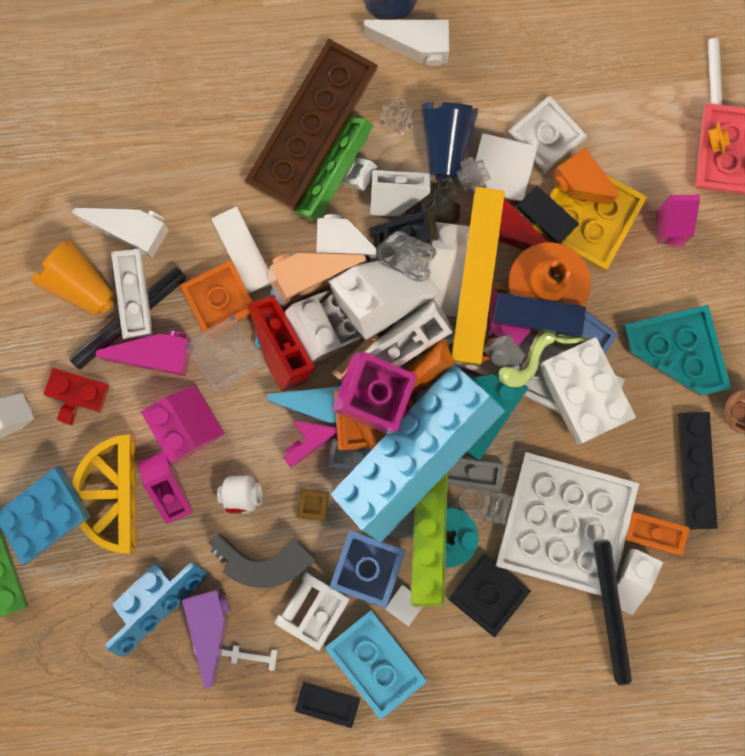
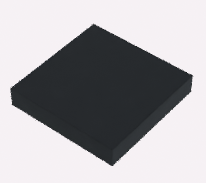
[448,553,531,638]

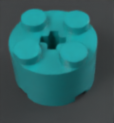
[445,507,479,568]

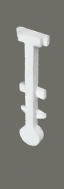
[193,645,278,671]

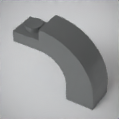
[209,533,316,588]

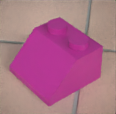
[141,385,226,464]

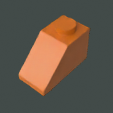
[553,148,620,205]

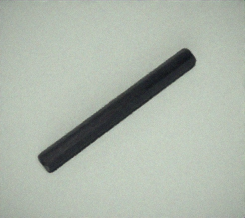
[69,267,186,369]
[593,539,632,685]

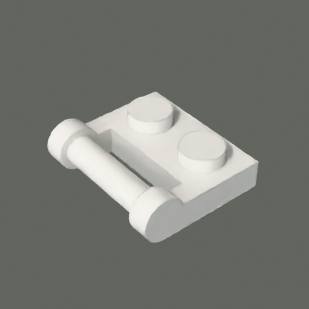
[274,571,350,651]

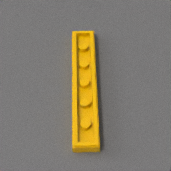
[452,187,505,366]

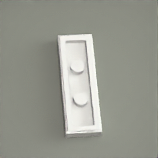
[211,206,271,296]
[111,249,153,339]

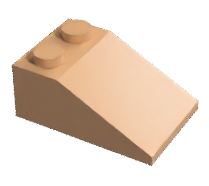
[267,253,366,308]

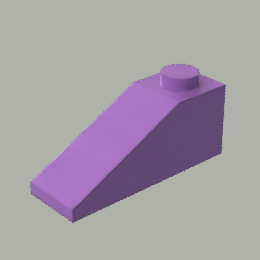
[182,590,231,689]

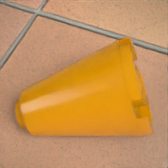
[31,238,115,316]

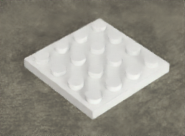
[495,452,639,596]

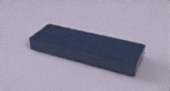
[493,293,586,338]

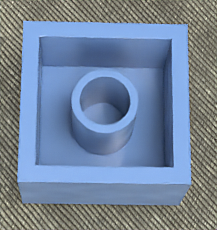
[329,530,406,608]

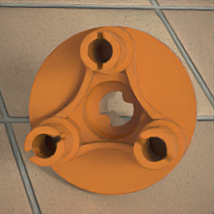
[508,242,591,306]

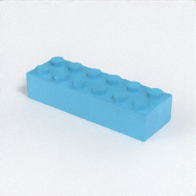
[331,364,505,543]

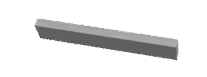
[327,439,504,492]

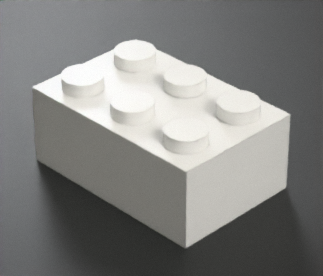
[538,337,636,445]

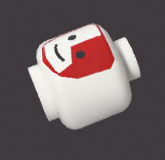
[217,475,263,514]

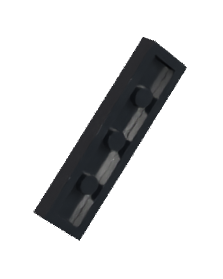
[678,412,718,530]

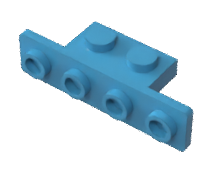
[105,562,208,658]

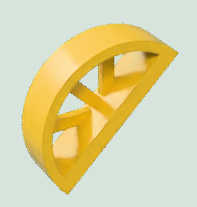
[72,434,136,554]

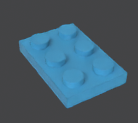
[0,466,91,565]

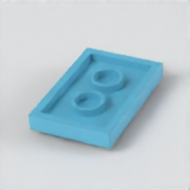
[325,610,427,720]

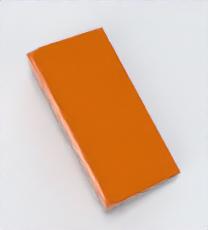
[405,338,455,395]

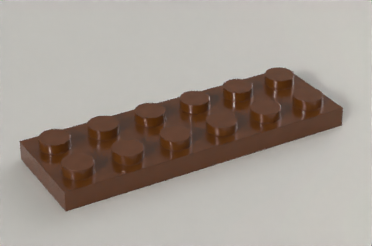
[245,39,378,211]

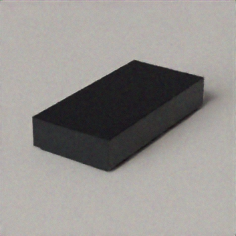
[516,186,579,244]
[295,681,360,728]

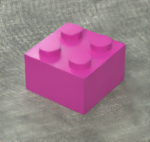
[332,352,417,433]

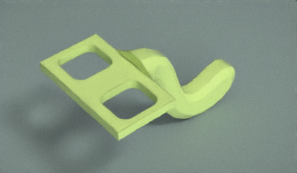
[499,330,588,387]

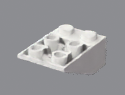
[284,289,388,364]

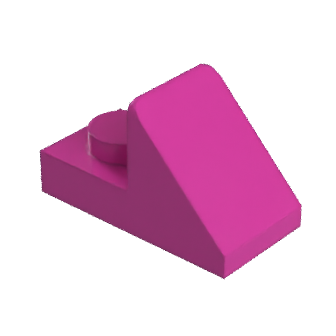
[283,421,337,468]

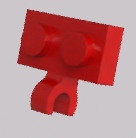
[43,368,110,425]

